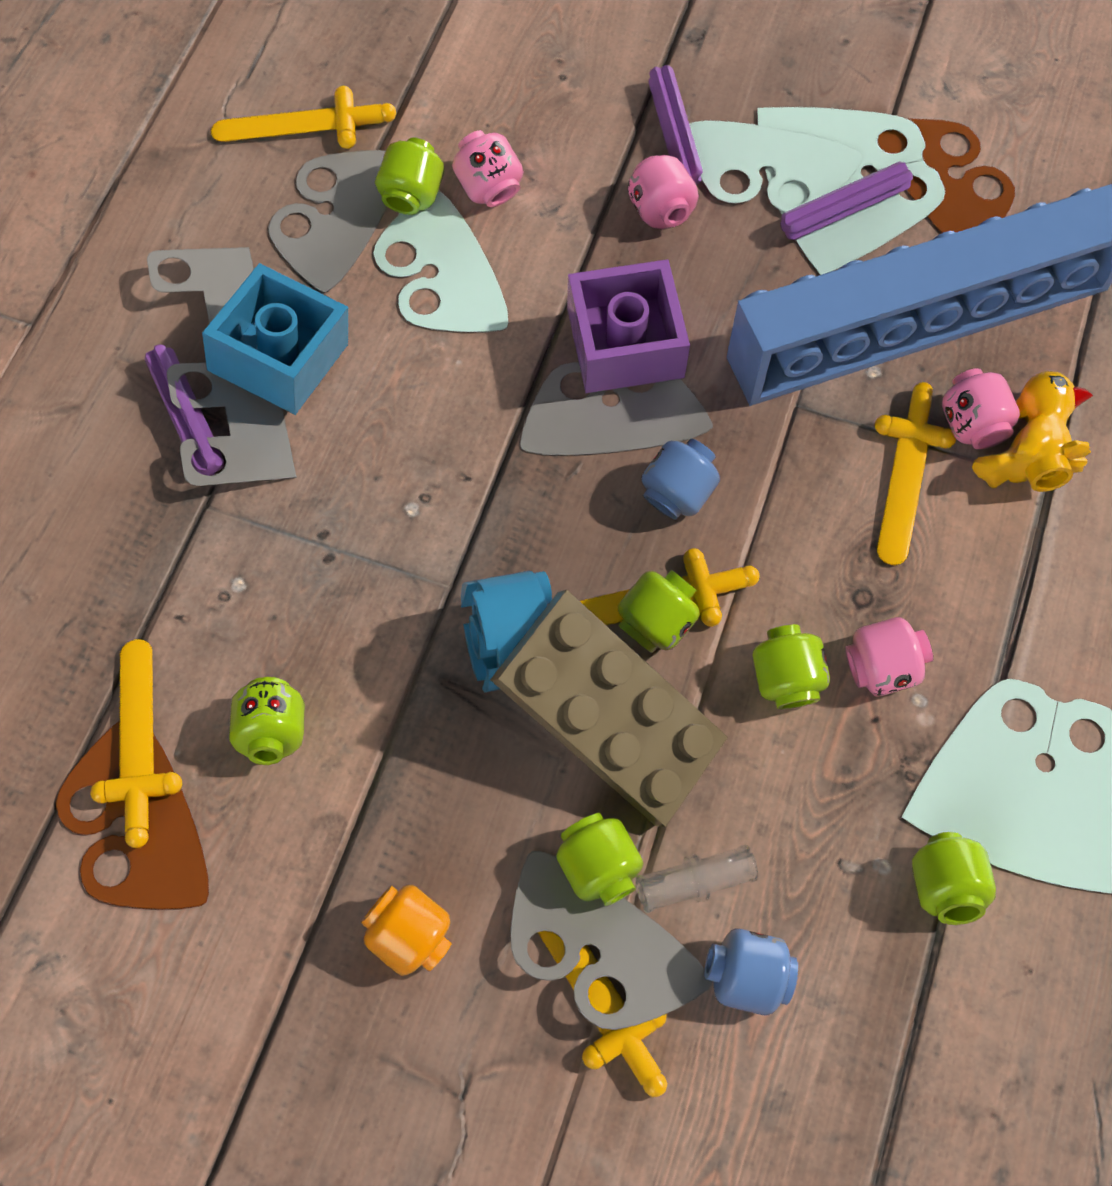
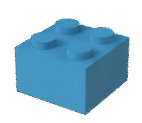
[202,263,348,415]

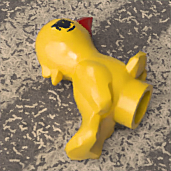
[972,371,1093,492]

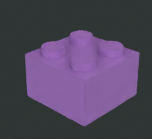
[567,259,690,393]

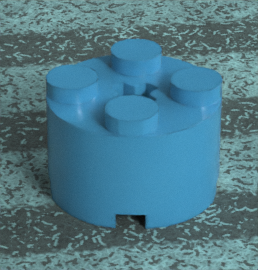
[461,570,552,693]

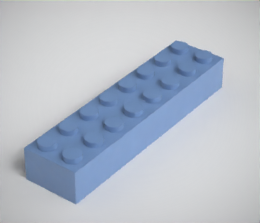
[726,184,1112,406]

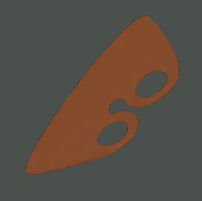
[877,119,1015,233]
[56,721,209,909]

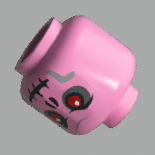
[452,131,523,207]
[627,155,699,229]
[942,368,1020,449]
[845,617,933,696]

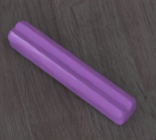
[648,65,703,185]
[780,162,913,240]
[145,344,224,476]

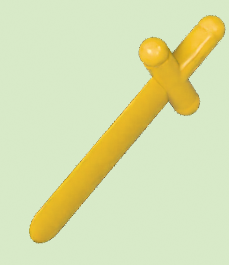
[210,86,396,149]
[875,382,956,565]
[580,548,760,627]
[90,639,183,848]
[538,931,667,1097]

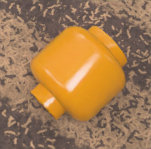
[361,885,452,975]

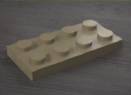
[490,590,728,827]

